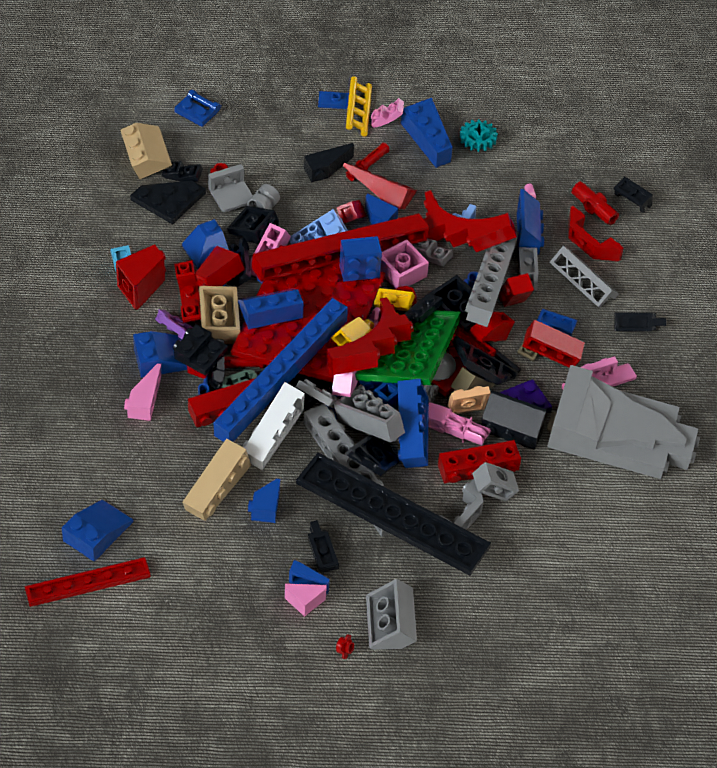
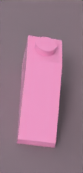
[250,223,291,277]
[124,363,162,421]

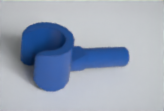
[198,374,210,395]

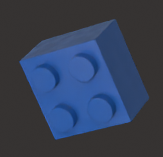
[339,236,382,282]

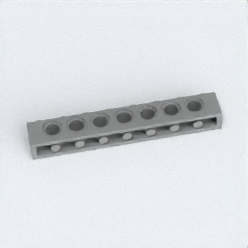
[465,232,519,327]
[304,404,390,537]

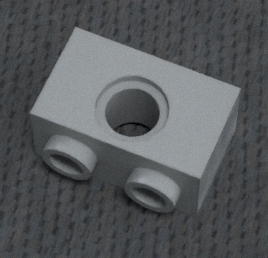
[472,462,519,501]

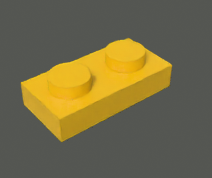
[373,288,415,311]

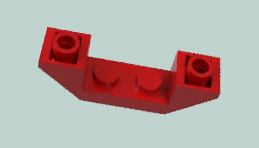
[568,206,624,261]
[174,260,201,323]

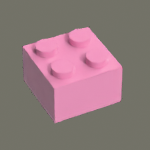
[380,240,429,289]

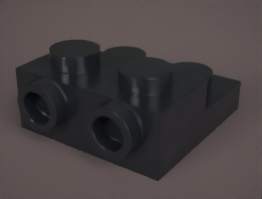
[227,206,279,244]
[173,324,228,376]

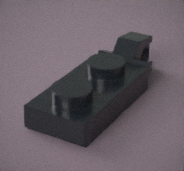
[404,294,443,325]
[614,312,666,331]
[308,520,339,573]

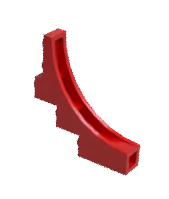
[424,190,517,253]
[327,297,414,375]

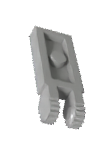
[518,247,539,291]

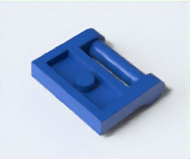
[174,89,221,127]

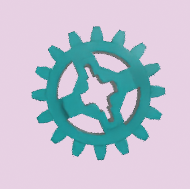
[460,119,498,152]

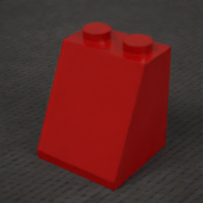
[116,244,166,310]

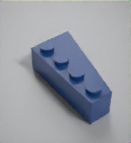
[401,97,452,168]
[398,379,429,468]

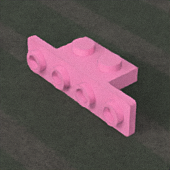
[561,356,637,389]

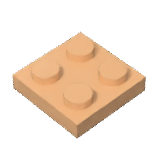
[447,386,490,414]

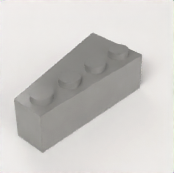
[333,384,405,442]

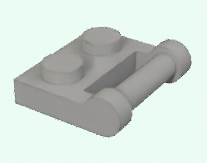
[296,379,339,408]

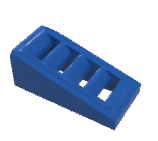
[289,560,330,594]

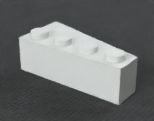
[242,382,305,470]

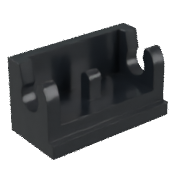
[613,176,653,213]

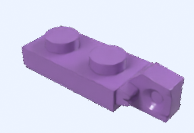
[155,309,193,339]

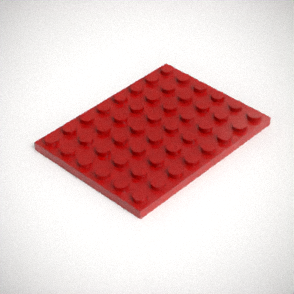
[231,245,385,383]

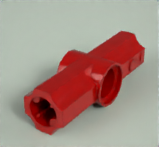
[571,181,619,226]

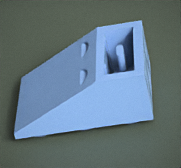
[289,209,348,244]

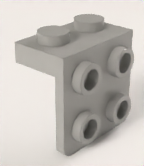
[208,164,253,212]

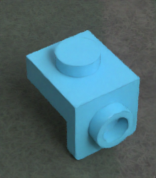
[110,245,131,272]

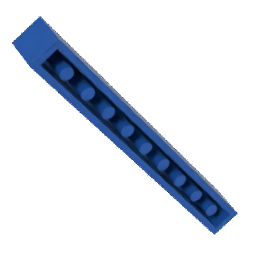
[213,298,348,442]

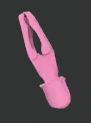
[429,402,491,446]

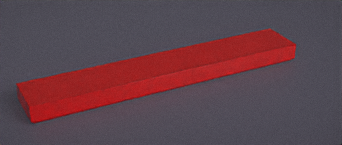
[24,557,151,607]

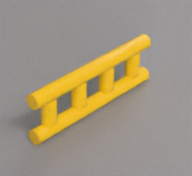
[346,76,372,136]

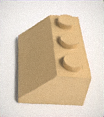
[121,123,172,179]
[199,286,240,344]

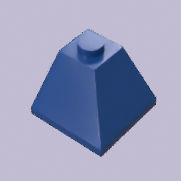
[182,219,229,269]

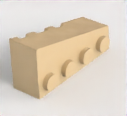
[182,438,251,521]

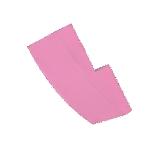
[371,98,404,128]

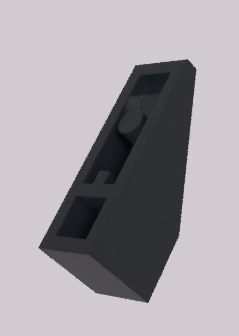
[304,143,354,183]

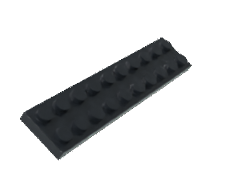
[296,452,491,576]

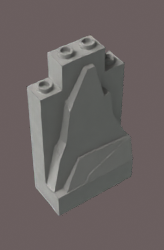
[547,365,700,479]

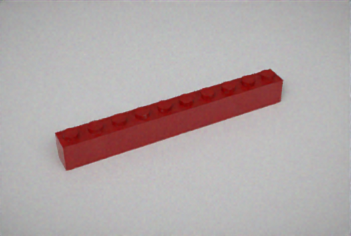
[252,213,429,282]

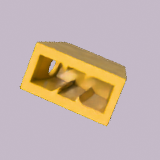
[331,317,374,346]

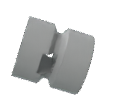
[247,184,280,209]

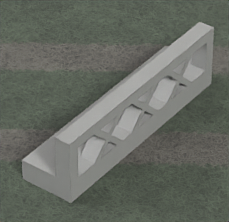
[549,246,619,308]

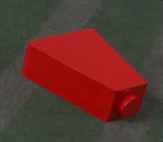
[195,246,245,287]

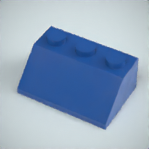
[517,189,544,254]
[238,288,304,329]

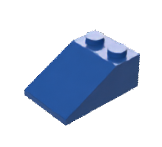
[133,331,187,378]
[62,500,133,562]

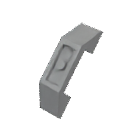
[440,479,483,530]

